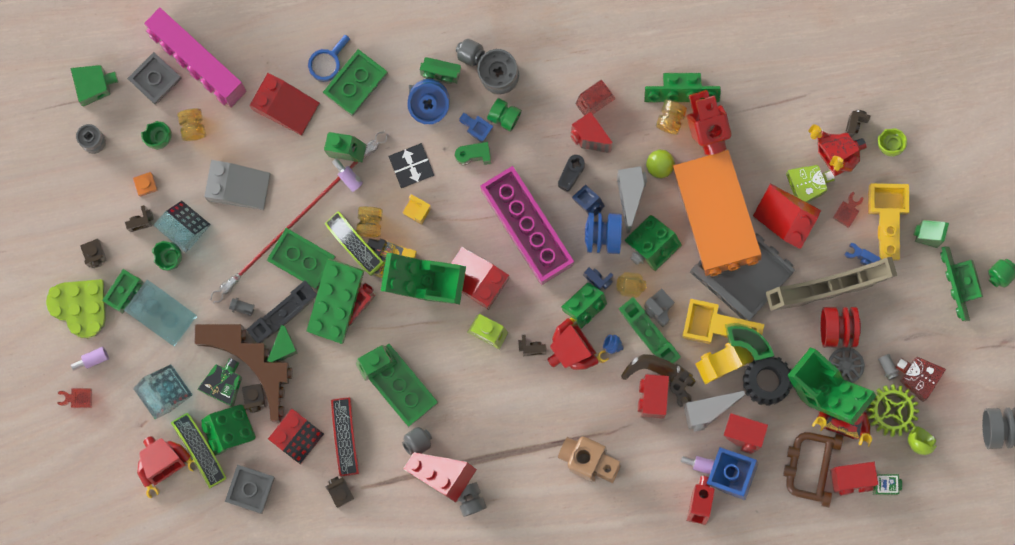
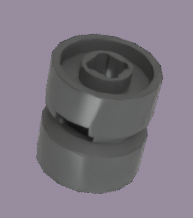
[76,124,106,154]
[457,482,487,517]

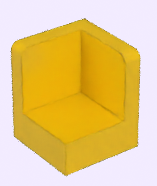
[403,194,431,225]

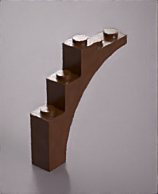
[195,324,292,422]

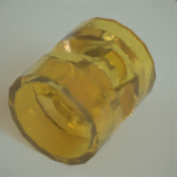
[656,100,687,135]
[177,108,206,141]
[356,206,383,238]

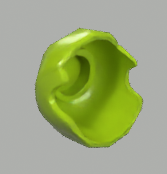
[878,128,907,157]
[646,149,675,179]
[908,426,937,455]

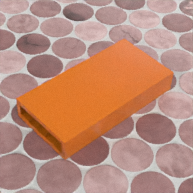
[673,150,761,276]

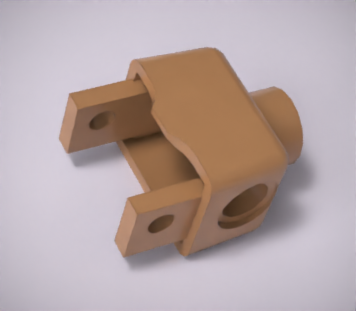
[558,436,621,483]

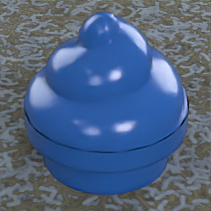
[603,335,624,354]

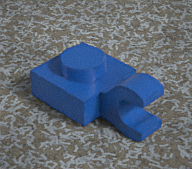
[459,113,493,143]
[844,243,881,266]

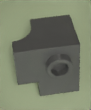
[644,288,675,327]

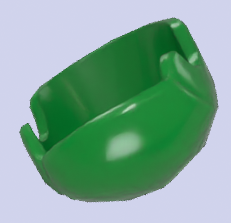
[141,121,172,150]
[152,241,182,271]

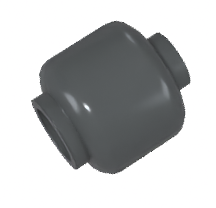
[456,39,485,66]
[402,427,432,455]

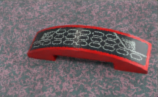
[331,397,359,477]

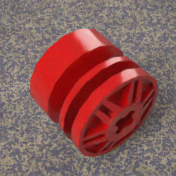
[820,307,861,348]

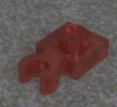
[833,192,864,228]
[57,388,92,408]

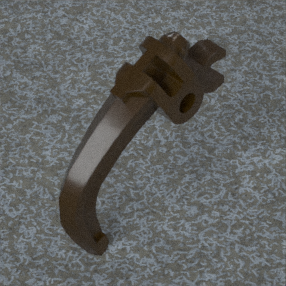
[621,354,696,407]

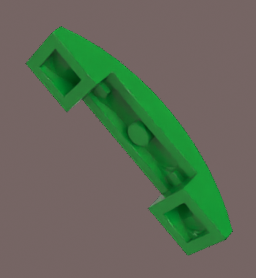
[618,297,681,364]

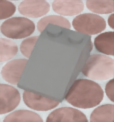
[204,160,270,210]
[617,166,647,233]
[684,391,745,432]

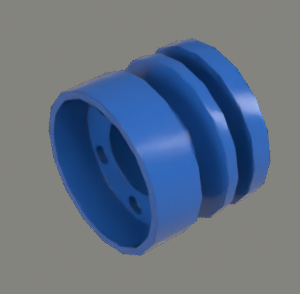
[585,213,622,254]

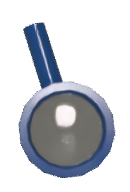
[308,35,350,82]

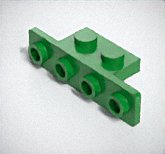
[644,73,721,102]
[940,246,984,322]

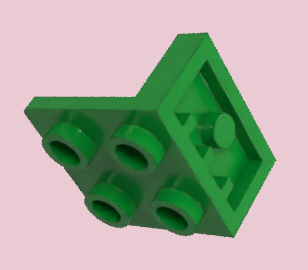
[625,215,682,271]

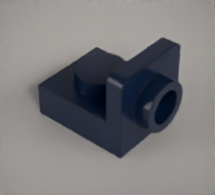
[572,184,605,216]
[583,267,614,290]

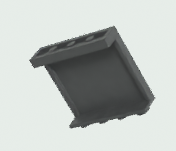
[690,233,795,321]

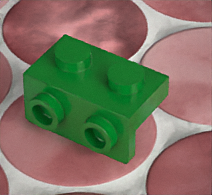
[419,57,461,84]
[102,269,143,314]
[561,282,607,328]

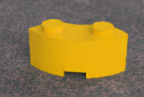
[695,343,754,384]

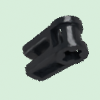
[558,155,584,192]

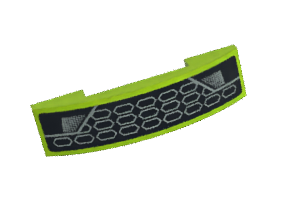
[325,211,384,276]
[171,413,227,489]

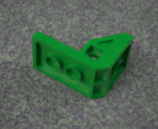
[381,253,466,305]
[787,347,876,425]

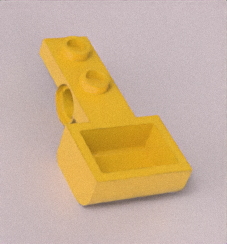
[868,183,909,261]
[682,299,764,344]

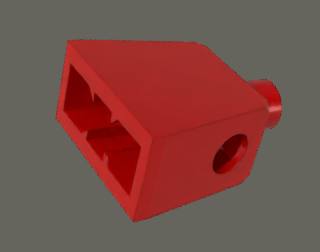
[686,476,715,525]

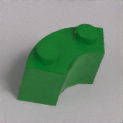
[725,323,774,361]

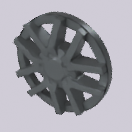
[829,347,865,383]

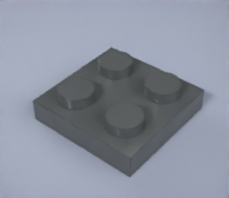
[127,52,182,105]
[225,465,275,514]

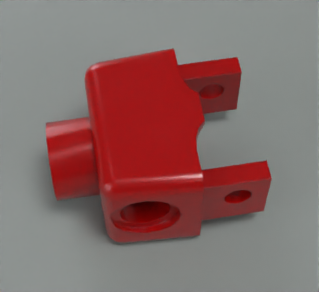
[686,90,732,155]

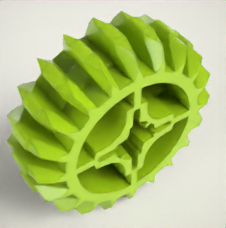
[866,384,920,437]

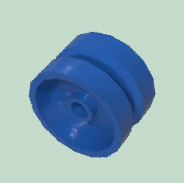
[407,79,450,124]

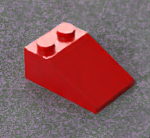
[250,73,320,136]
[753,183,821,249]
[451,247,510,310]

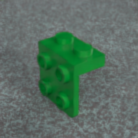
[201,404,256,456]

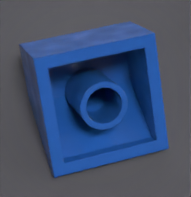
[707,447,758,500]

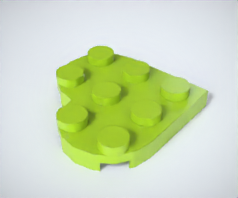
[46,279,106,339]

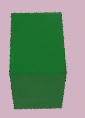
[267,325,298,363]

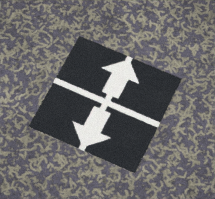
[388,143,435,189]

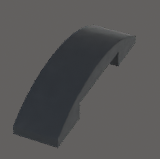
[246,280,317,343]

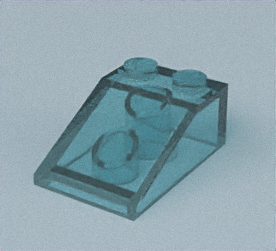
[124,280,197,346]

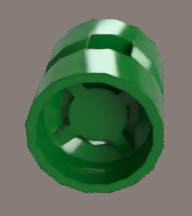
[487,98,522,132]

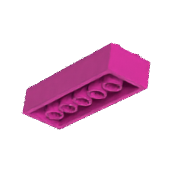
[144,7,247,107]
[480,166,574,286]

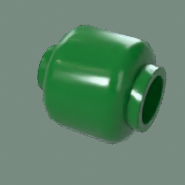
[988,259,1015,288]

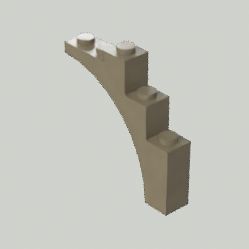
[766,257,897,311]

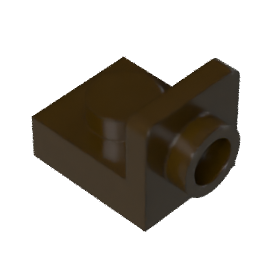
[845,110,871,138]
[125,205,154,233]
[80,239,107,268]
[518,335,546,356]
[242,383,266,413]
[325,476,354,508]

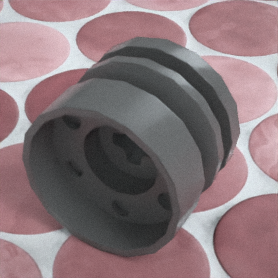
[477,49,520,95]
[982,407,1015,449]

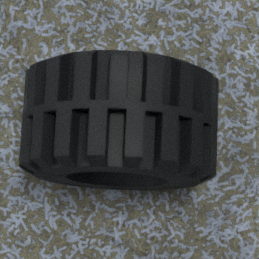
[742,356,793,406]

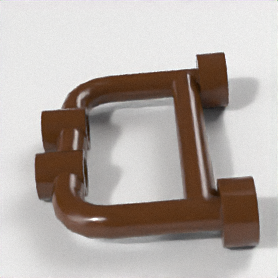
[783,432,843,508]

